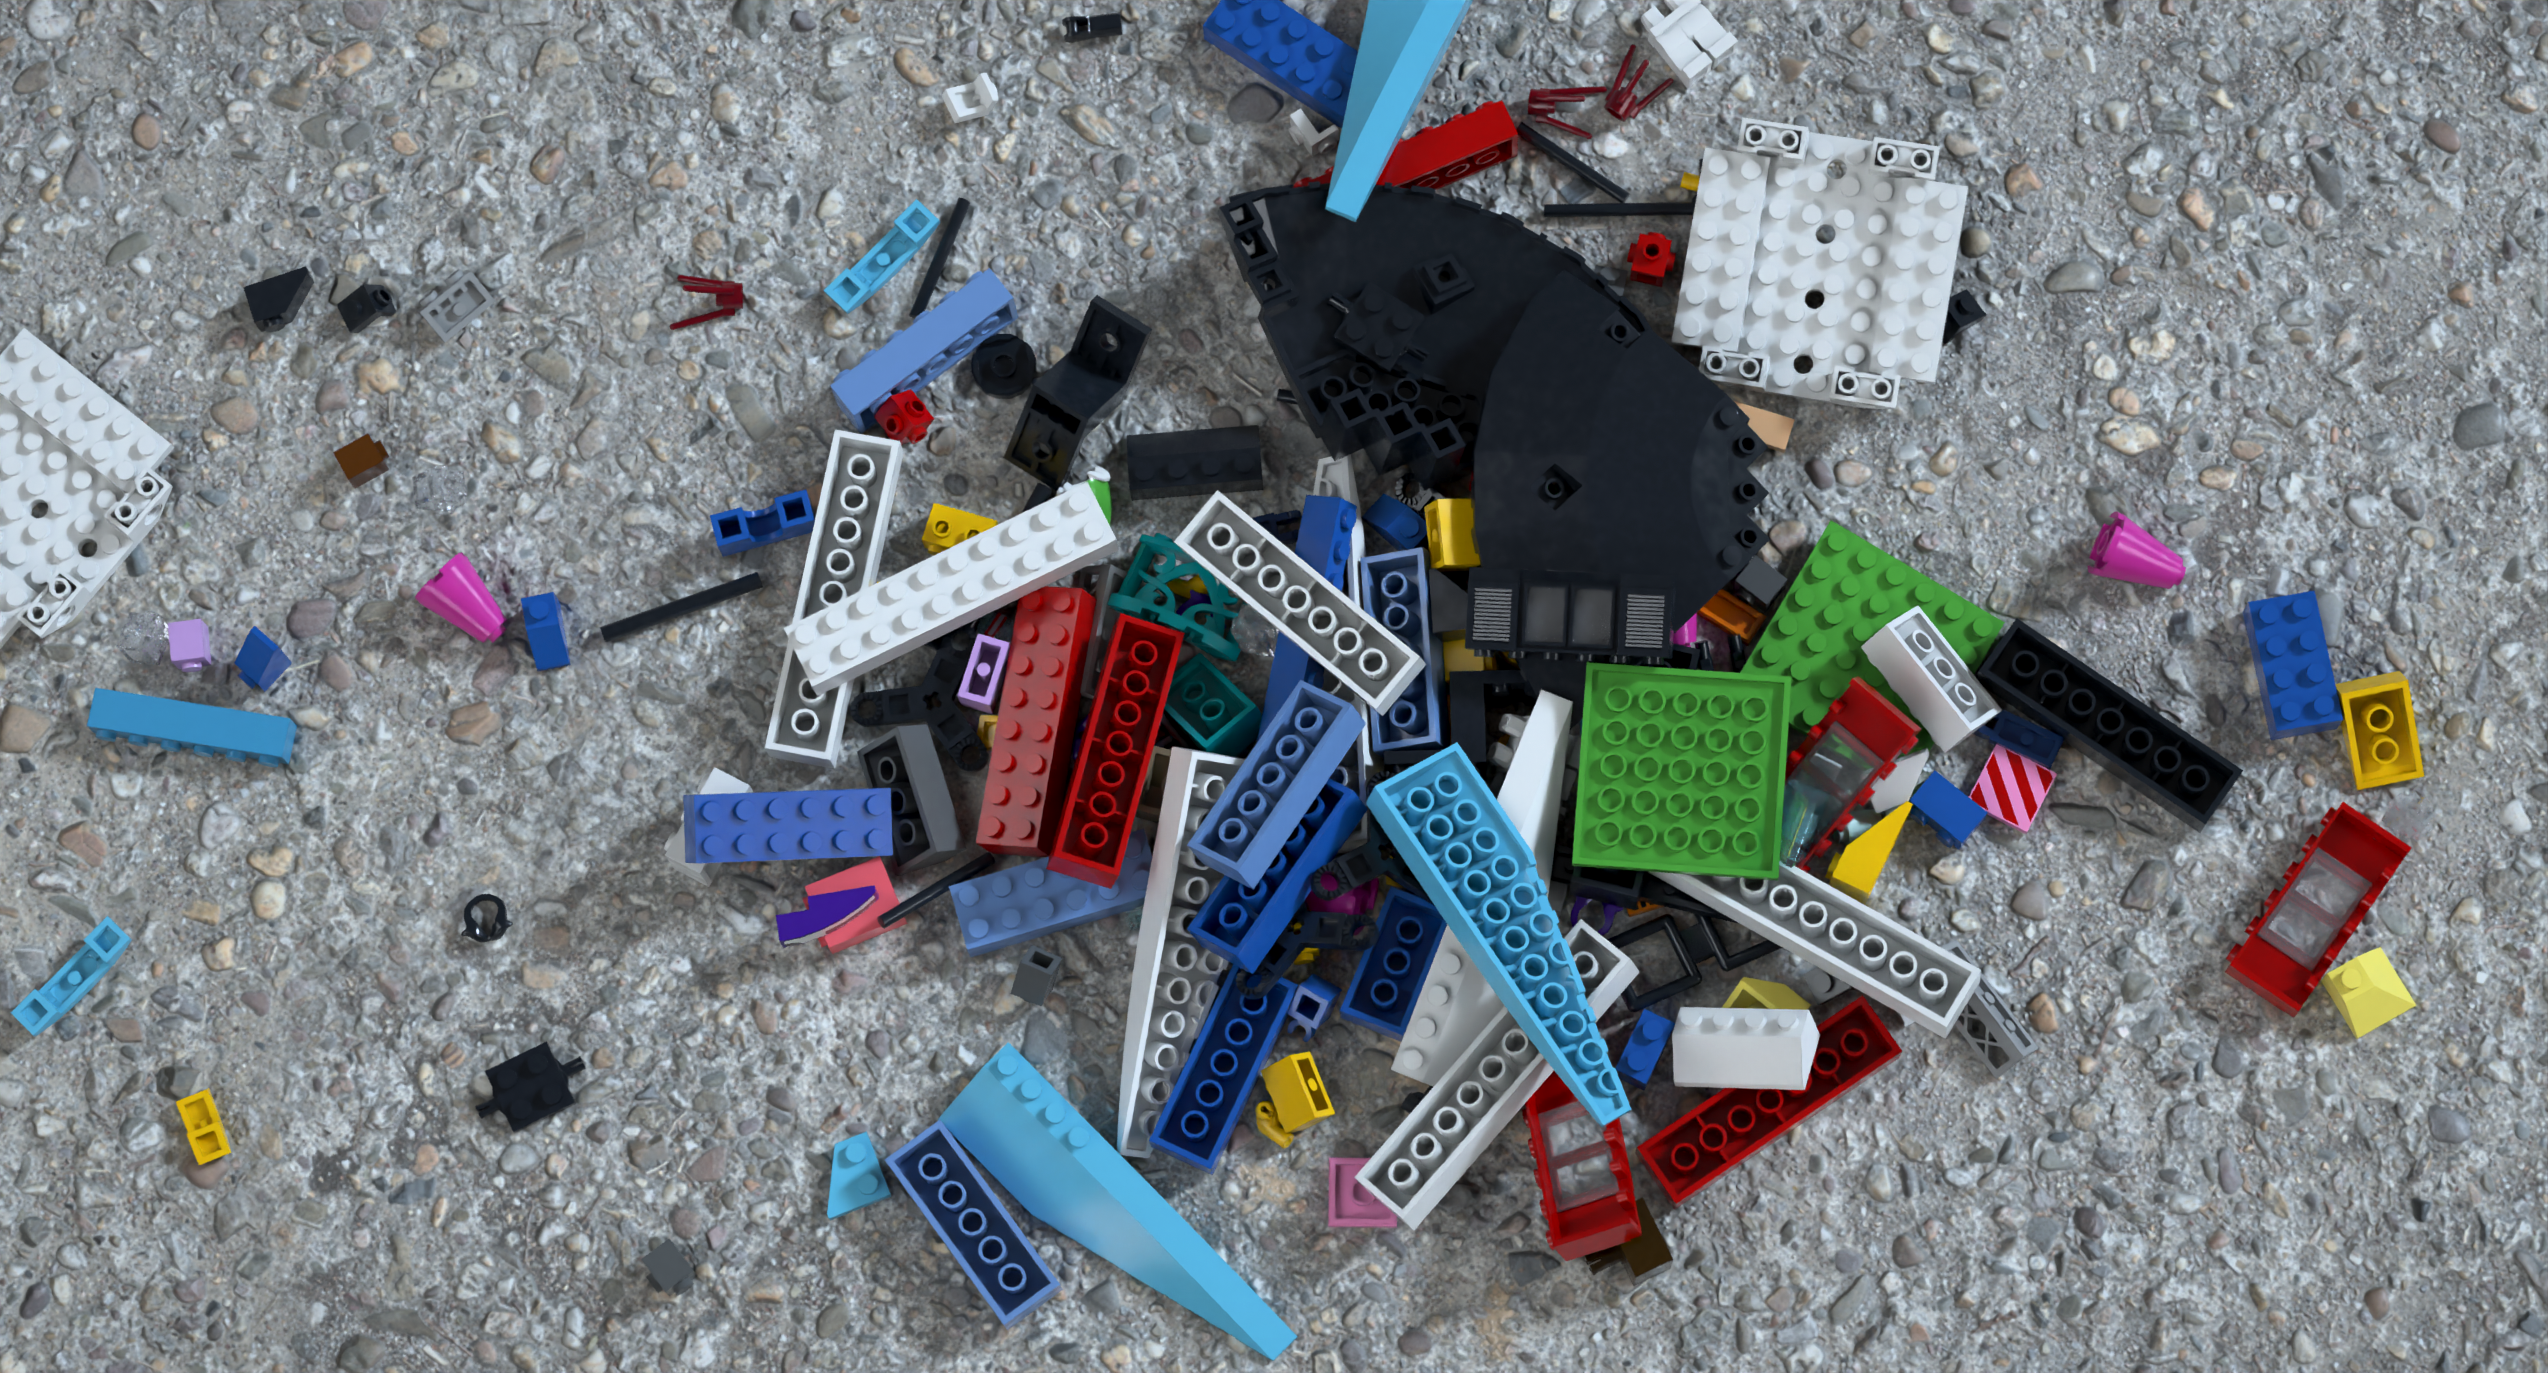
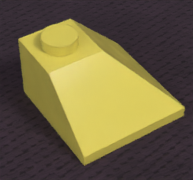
[2321,947,2416,1039]
[1722,977,1811,1010]

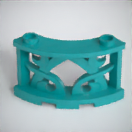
[1107,533,1255,662]

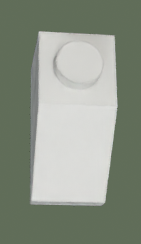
[1862,748,1930,815]

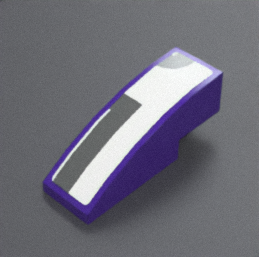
[776,885,879,948]

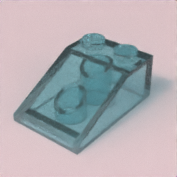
[1780,779,1831,868]

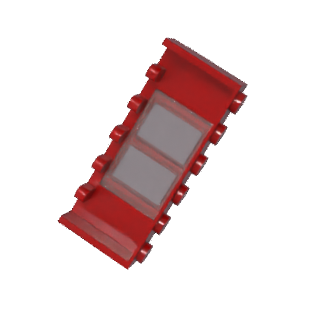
[1780,676,1921,873]
[2225,802,2412,1018]
[1522,1071,1642,1261]

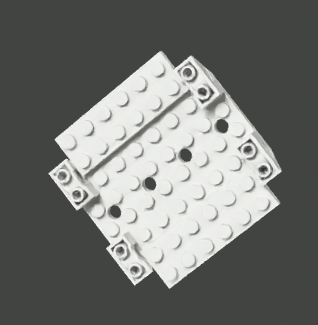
[1671,117,1968,409]
[0,328,174,649]

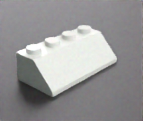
[1861,605,2002,753]
[1672,1007,1820,1090]

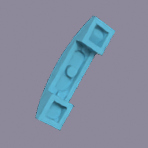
[824,199,940,314]
[11,916,132,1037]

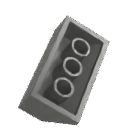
[857,724,967,876]

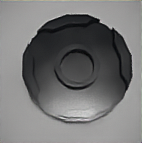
[971,334,1037,399]

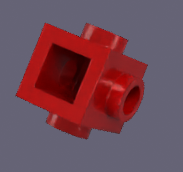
[1627,232,1676,287]
[874,389,934,445]

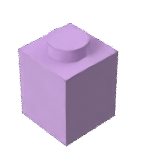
[168,619,211,672]

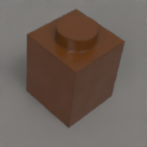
[333,434,390,489]

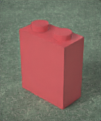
[802,856,908,954]

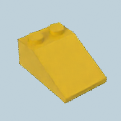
[2335,671,2424,790]
[1825,801,1913,905]

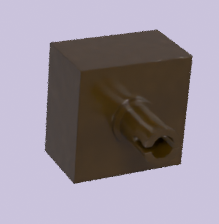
[1584,1197,1673,1286]

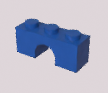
[710,489,815,557]

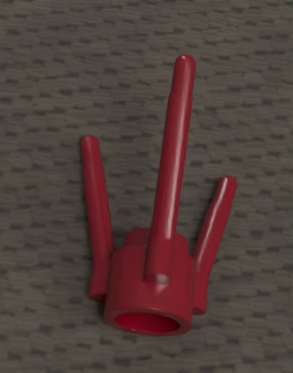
[1604,44,1674,122]
[1528,86,1607,139]
[669,275,743,330]

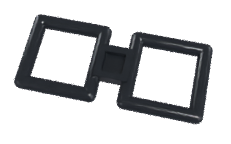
[1607,913,1783,1012]

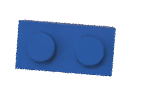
[1909,770,1988,850]
[1616,1009,1675,1091]

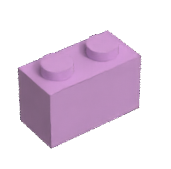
[958,634,1011,714]

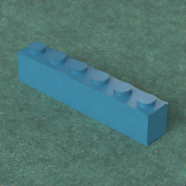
[87,688,297,767]

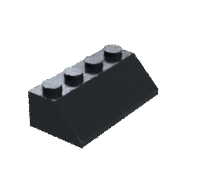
[1127,425,1264,501]

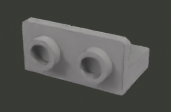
[417,269,496,343]

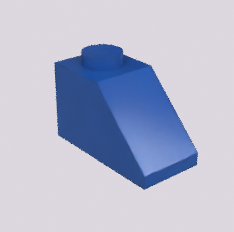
[1361,494,1428,551]
[521,592,571,671]
[234,626,292,692]

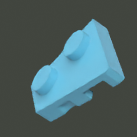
[827,1131,891,1220]

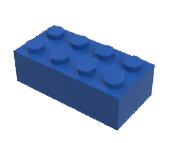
[2243,591,2343,740]
[1340,886,1447,1042]

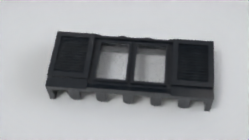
[1465,567,1676,665]

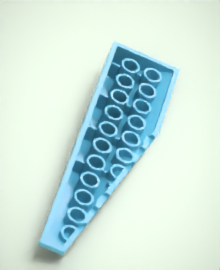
[1325,0,1473,222]
[1366,742,1631,1127]
[938,1042,1298,1361]

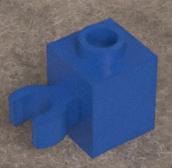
[1287,974,1342,1042]

